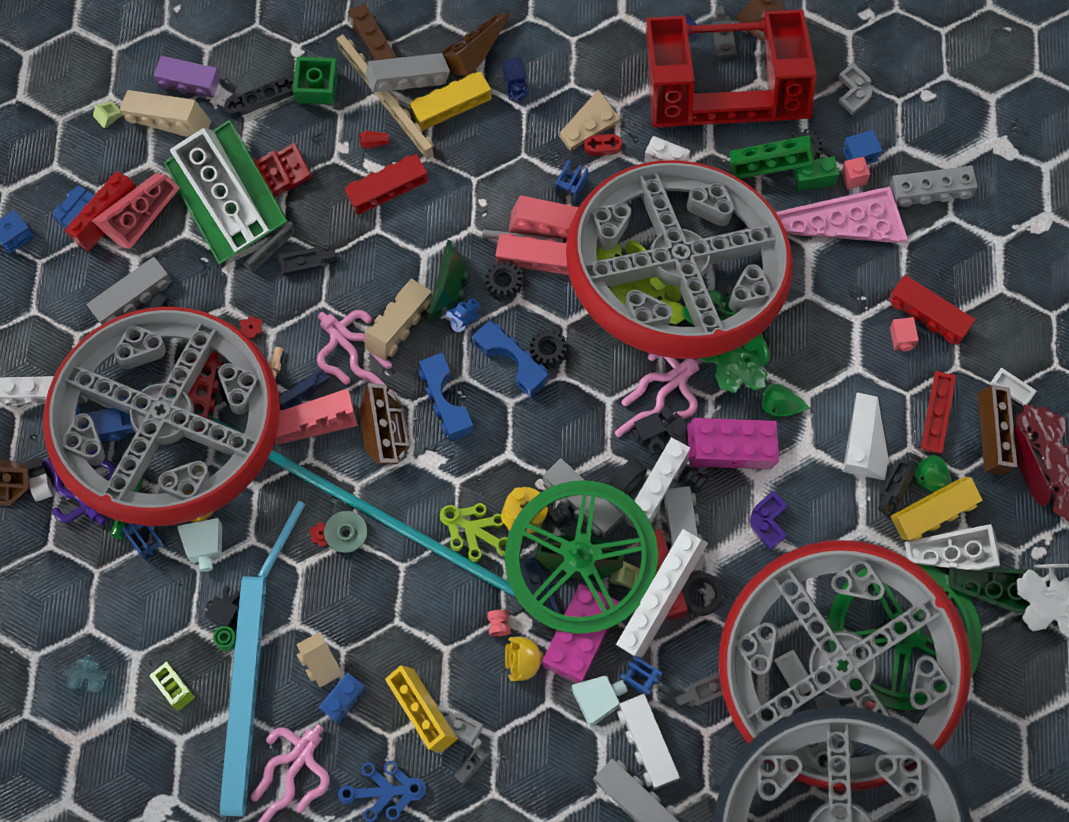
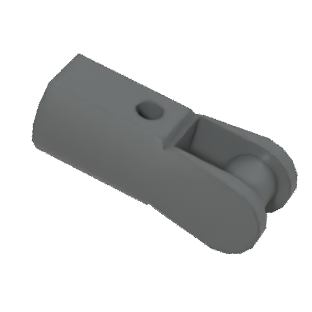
[453,745,490,786]

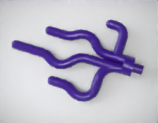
[44,450,117,526]

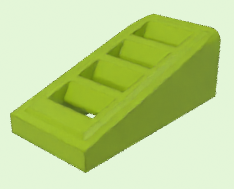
[149,661,195,711]

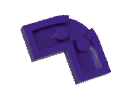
[750,490,788,551]

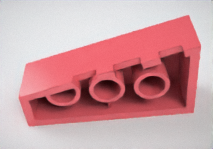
[275,389,358,445]

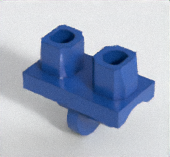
[445,298,481,332]

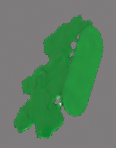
[681,290,769,393]

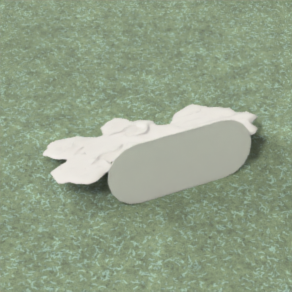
[1017,564,1069,637]

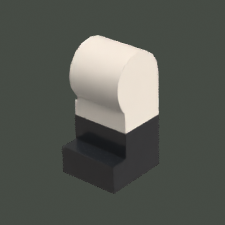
[22,457,53,502]

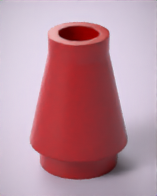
[359,130,389,150]

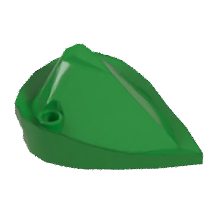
[762,384,810,419]
[914,455,952,493]

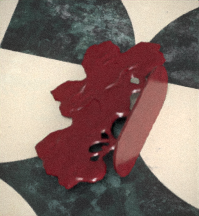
[1014,404,1069,521]

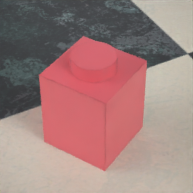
[841,157,870,190]
[890,317,918,352]

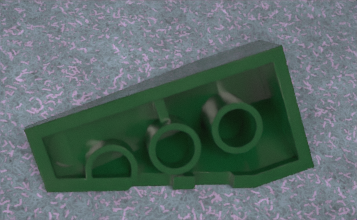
[949,568,1041,614]

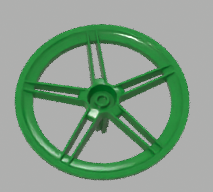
[505,480,658,634]
[828,564,982,711]

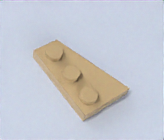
[560,90,620,151]

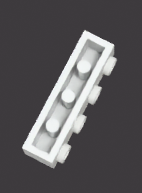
[0,376,88,406]

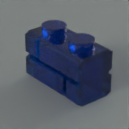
[502,57,528,101]

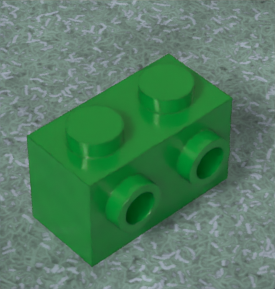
[792,156,839,192]

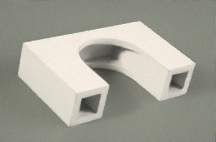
[628,438,690,529]

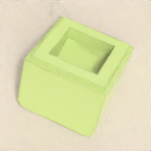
[93,101,123,128]
[609,561,640,589]

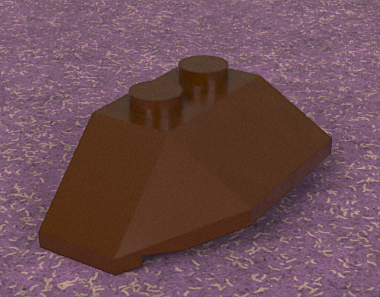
[359,383,410,464]
[0,460,29,506]

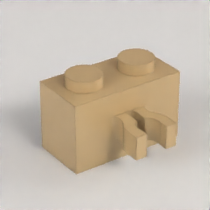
[296,632,343,687]

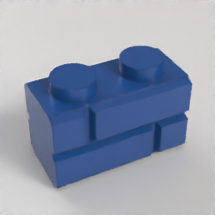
[52,185,95,228]
[318,673,367,725]

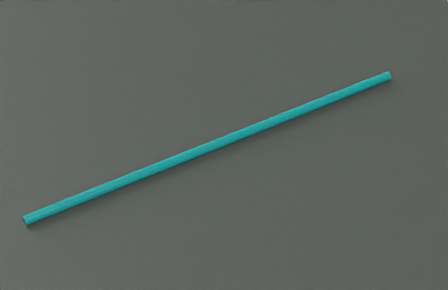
[146,382,516,598]

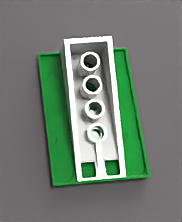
[163,120,288,265]

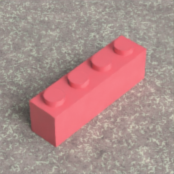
[496,233,569,275]

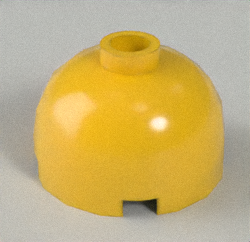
[505,637,543,681]

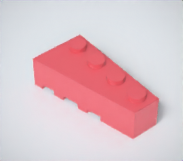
[92,173,179,249]
[509,195,579,239]

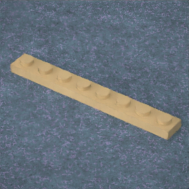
[337,35,434,160]

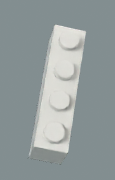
[617,694,680,791]

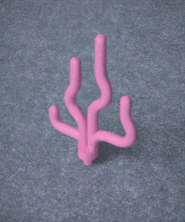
[316,310,394,395]
[615,354,703,437]
[251,724,330,822]

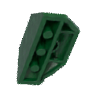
[427,240,470,322]
[536,535,624,581]

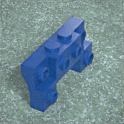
[73,390,145,444]

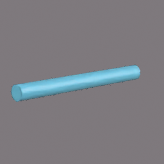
[258,501,305,578]

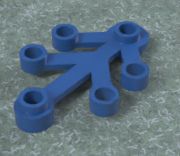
[338,761,426,822]

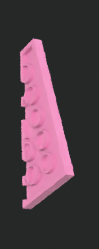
[776,186,908,243]

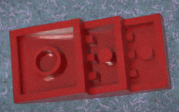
[253,143,313,197]

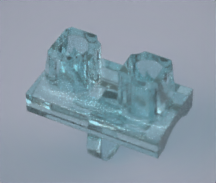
[63,654,109,692]

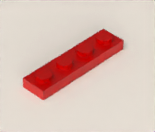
[920,371,956,455]

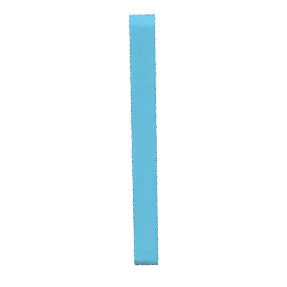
[220,576,266,816]

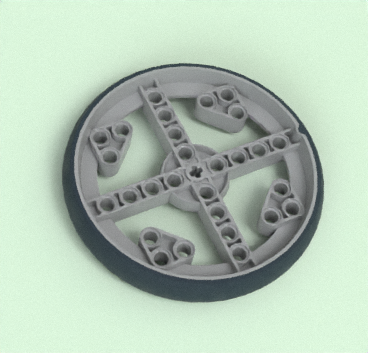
[714,706,972,822]

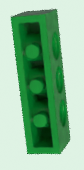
[730,135,814,179]

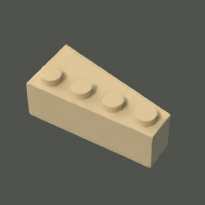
[119,90,211,137]
[365,278,432,361]

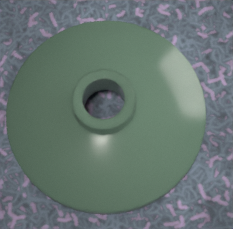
[324,511,367,553]

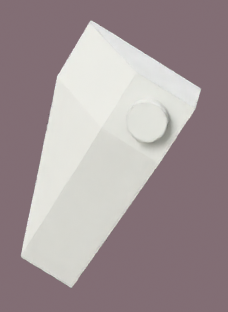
[842,393,888,480]
[905,524,1000,571]

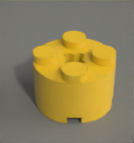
[501,487,548,537]

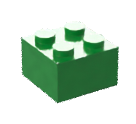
[293,57,339,105]

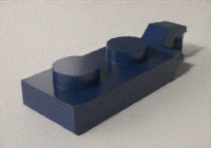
[279,369,329,410]

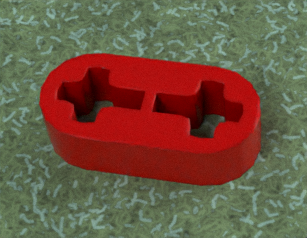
[584,134,622,156]

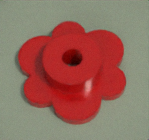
[240,316,263,339]
[309,522,328,547]

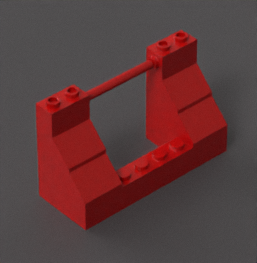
[646,9,816,127]

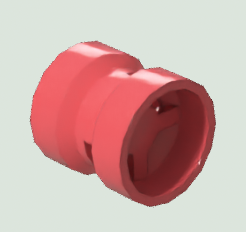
[487,610,511,636]

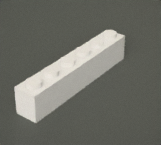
[616,529,708,657]

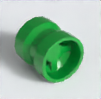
[213,626,236,652]

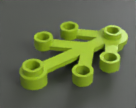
[440,503,507,562]

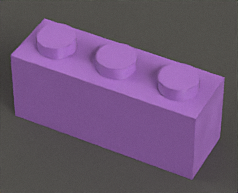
[154,56,220,98]

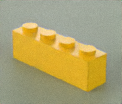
[410,71,492,131]
[890,477,983,542]
[385,665,458,753]

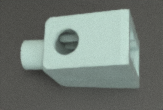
[178,518,222,572]
[572,676,628,727]

